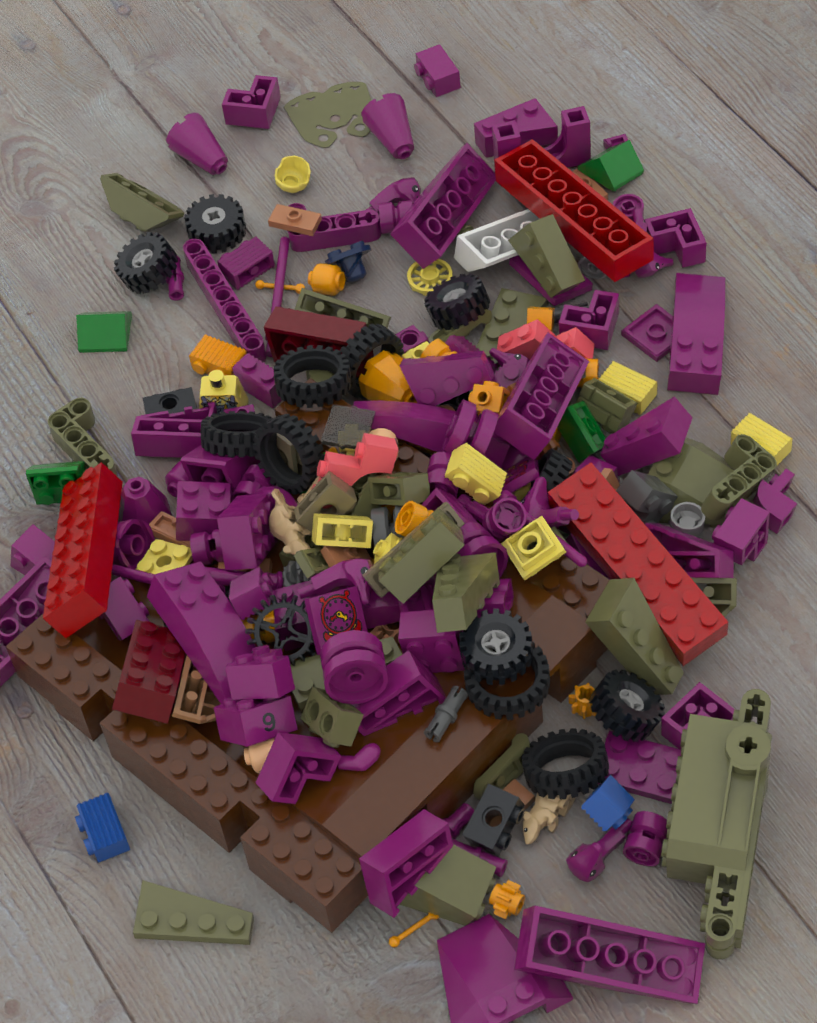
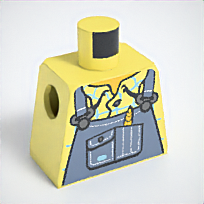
[199,370,248,415]

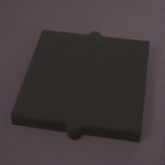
[321,405,376,449]

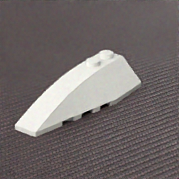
[454,209,540,272]

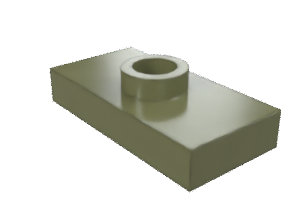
[294,547,329,579]

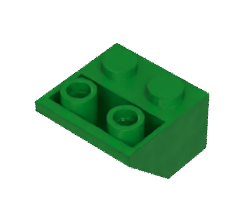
[26,461,87,505]

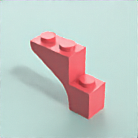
[497,319,594,360]
[311,433,398,509]

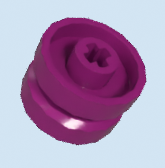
[441,400,499,455]
[456,522,508,578]
[320,630,388,704]

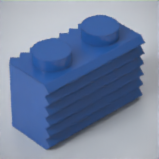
[581,775,635,831]
[75,793,130,863]

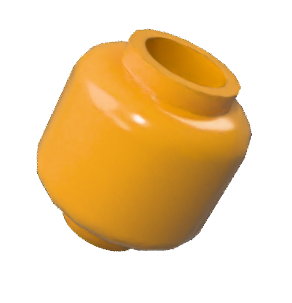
[308,263,346,296]

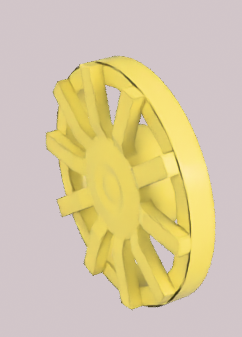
[407,259,453,296]

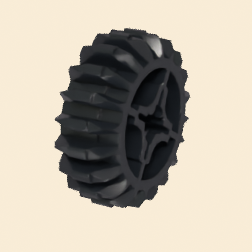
[245,593,315,666]

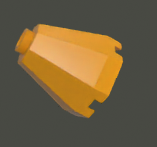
[358,350,417,403]

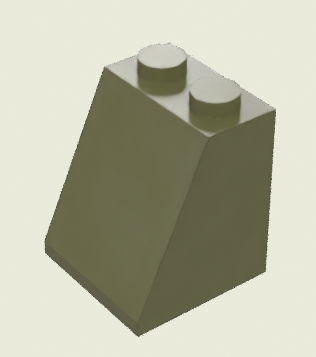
[400,844,496,926]

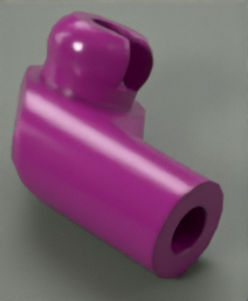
[338,743,381,771]

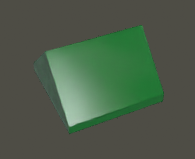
[578,140,644,192]
[76,311,132,353]
[557,401,606,463]

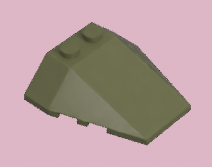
[648,437,757,528]

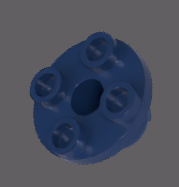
[325,241,372,283]

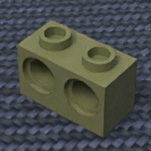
[300,687,364,748]

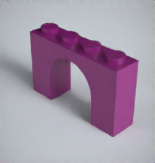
[492,106,591,168]

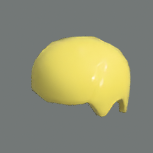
[274,155,311,193]

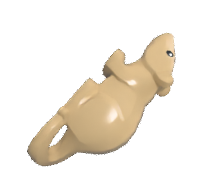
[269,489,312,555]
[523,793,575,844]

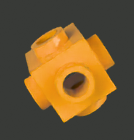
[468,381,511,415]

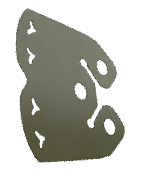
[284,82,371,148]

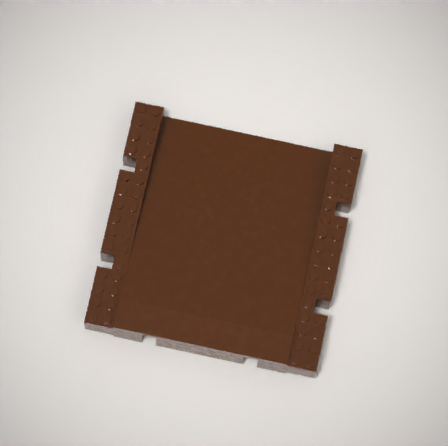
[6,378,609,933]

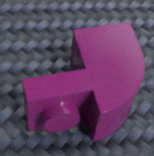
[753,468,797,534]

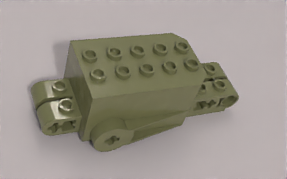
[661,689,772,959]

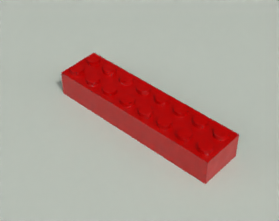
[494,139,654,282]
[43,462,123,638]
[548,462,729,666]

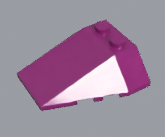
[437,914,573,1023]

